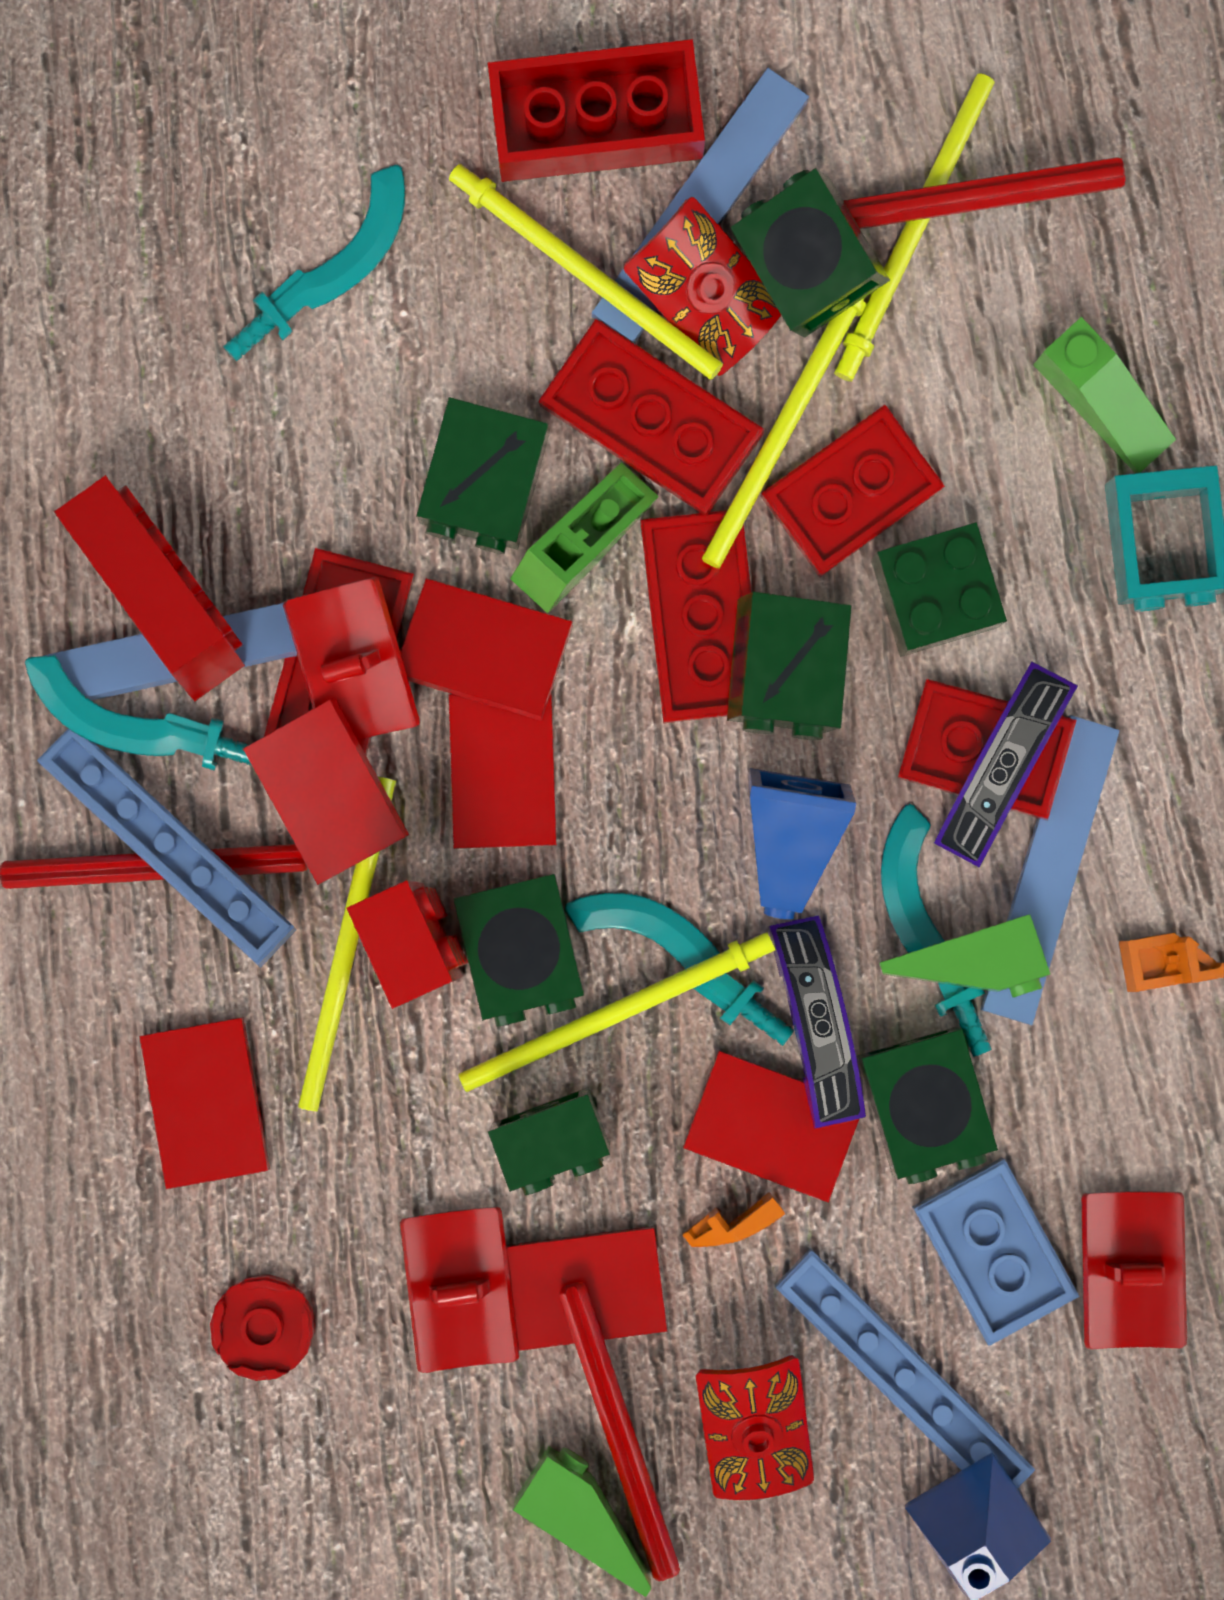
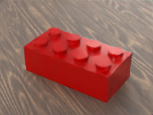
[487,39,705,182]
[54,475,245,702]
[346,880,468,1009]

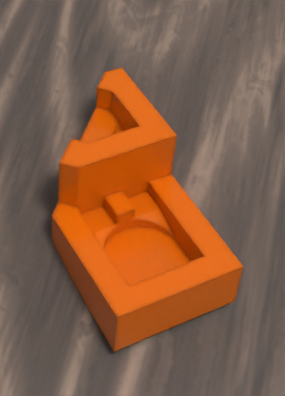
[1119,933,1224,992]
[682,1192,785,1247]

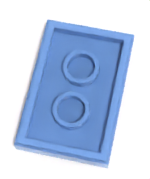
[912,1158,1080,1346]

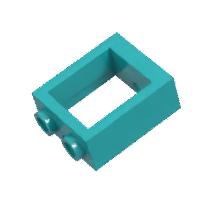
[1105,465,1224,612]

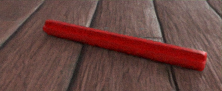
[843,157,1126,229]
[0,844,307,889]
[559,1282,680,1581]

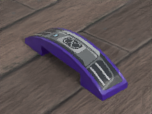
[934,661,1078,867]
[768,915,866,1129]

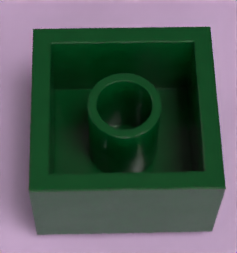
[871,522,1007,657]
[488,1087,610,1196]

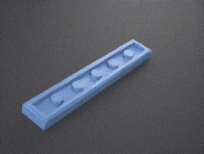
[591,68,809,344]
[43,603,297,701]
[980,715,1120,1025]
[37,729,296,968]
[775,1248,1035,1489]

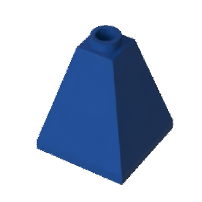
[748,768,856,919]
[905,1452,1051,1600]

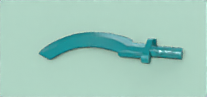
[223,164,405,362]
[25,655,252,771]
[881,804,992,1057]
[565,893,794,1046]

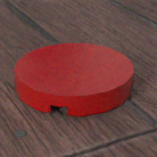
[210,1274,315,1381]

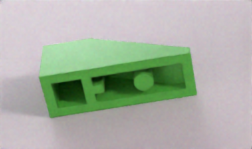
[1033,317,1176,474]
[510,462,659,613]
[880,914,1051,998]
[513,1446,652,1597]

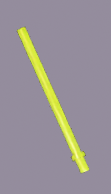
[834,73,995,382]
[449,164,723,380]
[702,298,866,568]
[298,776,396,1112]
[458,932,775,1092]

